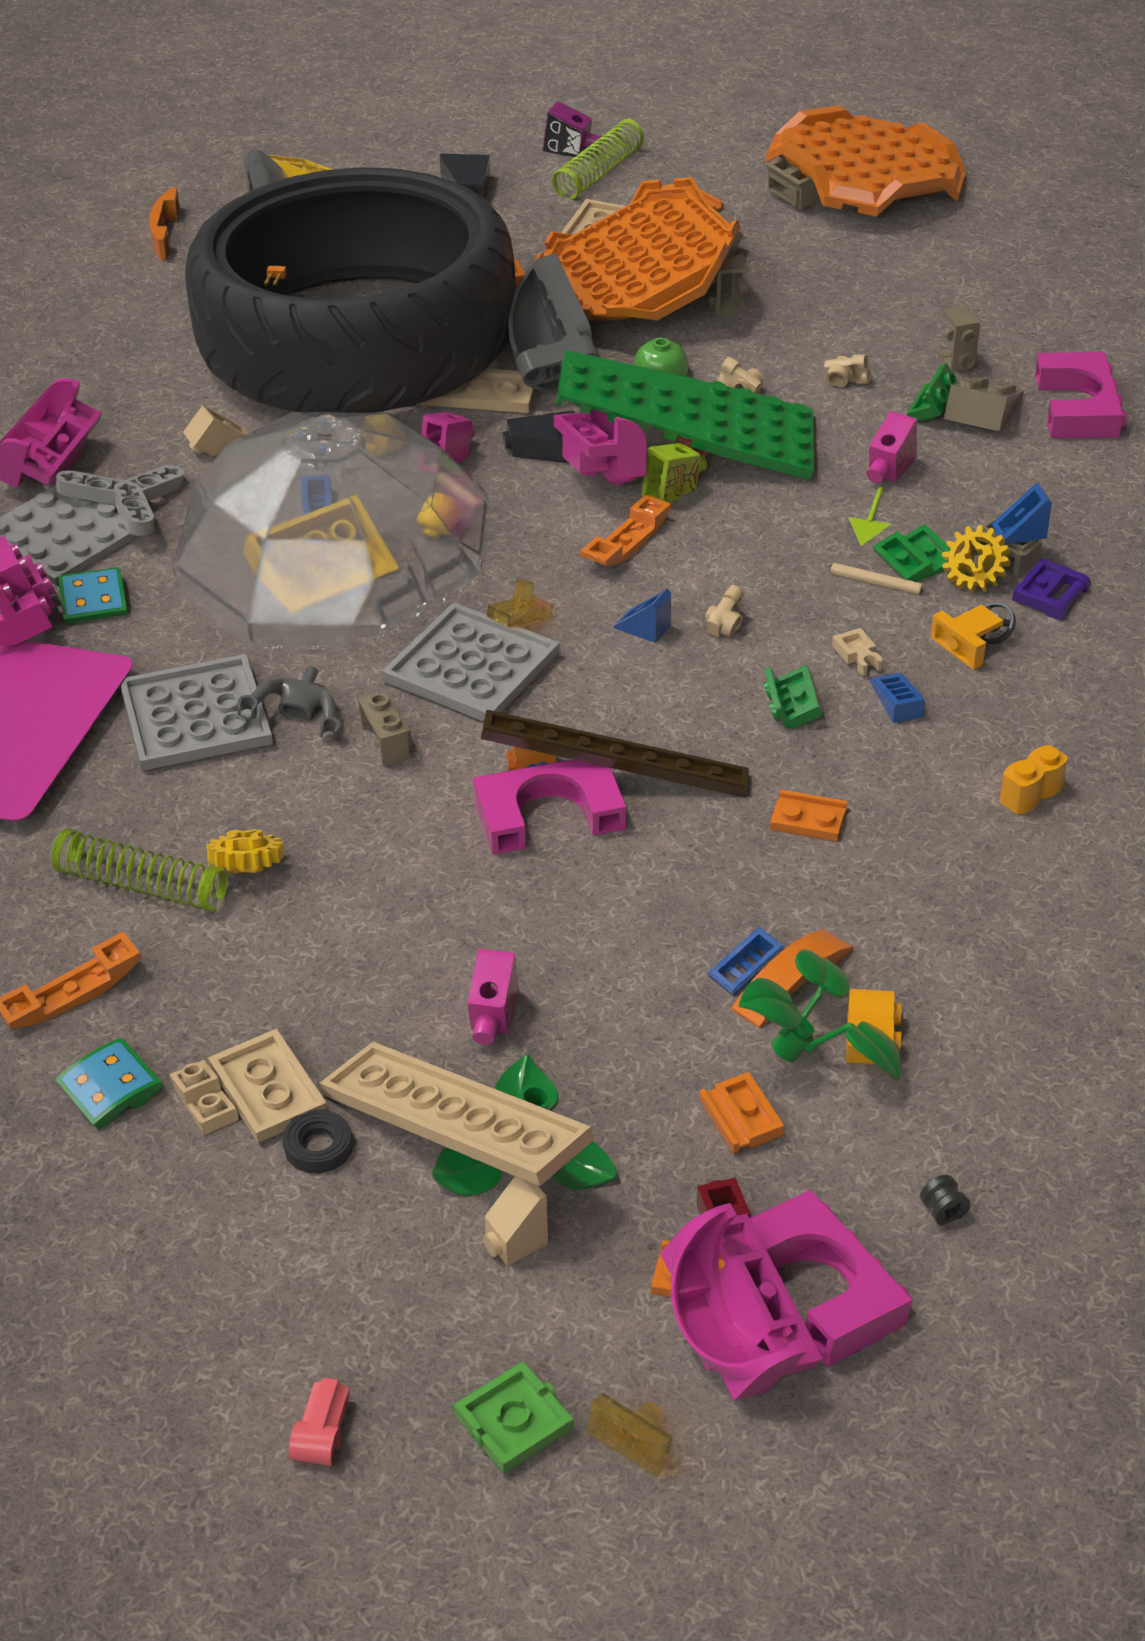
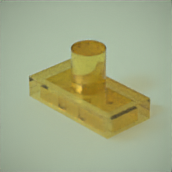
[487,579,553,628]
[586,1392,673,1477]

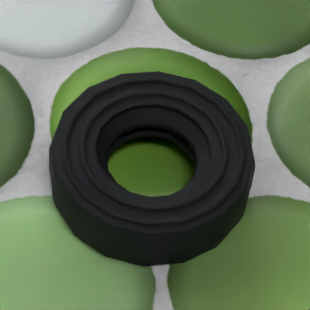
[283,1110,353,1174]

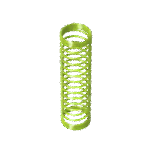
[552,119,644,200]
[51,828,228,912]

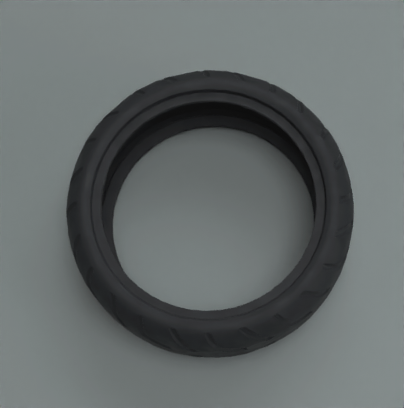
[185,167,516,415]

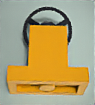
[930,602,1016,670]

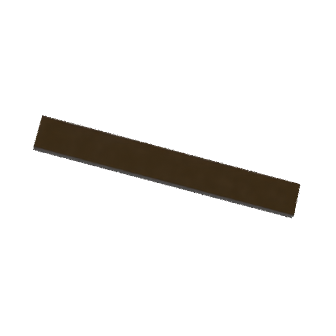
[481,710,749,797]

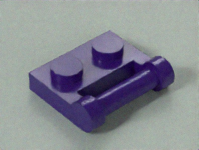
[1012,559,1091,621]

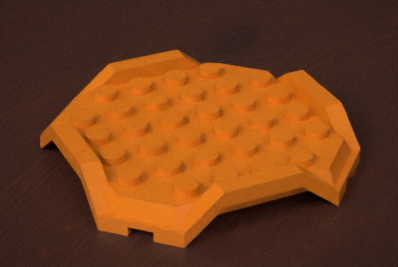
[765,105,966,217]
[534,177,741,321]

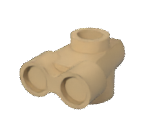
[824,354,871,388]
[717,356,764,394]
[704,585,744,638]

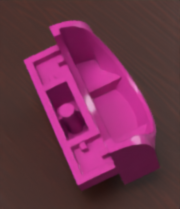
[0,378,102,488]
[554,410,648,485]
[0,535,56,646]
[660,1203,823,1401]

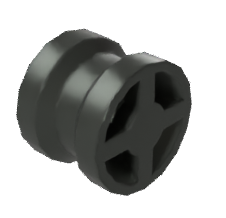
[919,1175,971,1226]

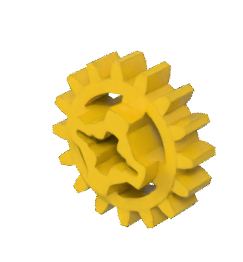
[942,525,1011,592]
[206,829,283,874]

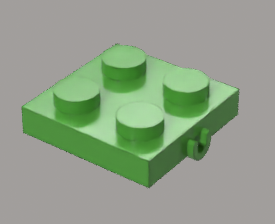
[453,1361,574,1474]

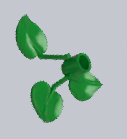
[738,949,901,1081]
[431,1054,617,1196]

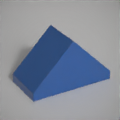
[991,482,1052,545]
[613,588,671,643]

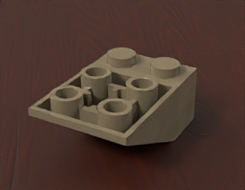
[944,376,1024,431]

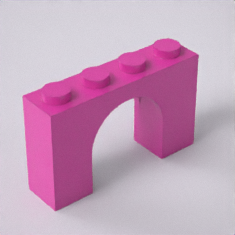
[1035,352,1127,438]
[473,759,626,855]
[750,1190,913,1367]

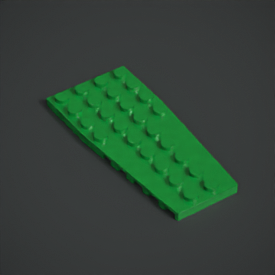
[556,350,814,480]

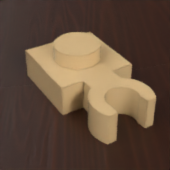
[832,628,882,676]

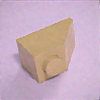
[183,405,256,456]
[483,1176,548,1266]

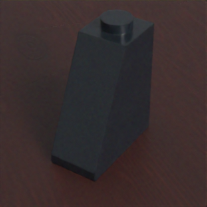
[440,153,490,199]
[502,410,575,463]

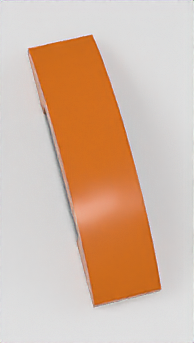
[149,187,180,260]
[580,494,671,566]
[731,929,853,1029]
[0,931,141,1029]

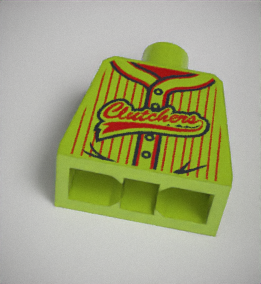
[641,443,707,503]

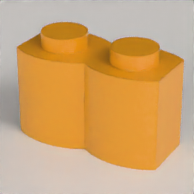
[999,745,1068,814]
[846,988,901,1065]

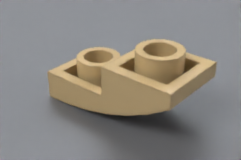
[169,1060,239,1135]

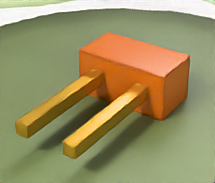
[264,266,287,285]

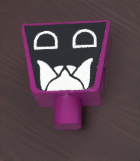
[542,101,602,157]

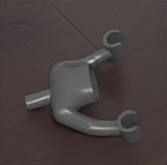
[237,666,340,741]

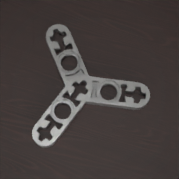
[56,465,185,536]

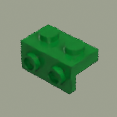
[906,363,957,422]
[763,665,824,729]

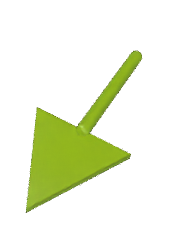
[848,487,891,546]

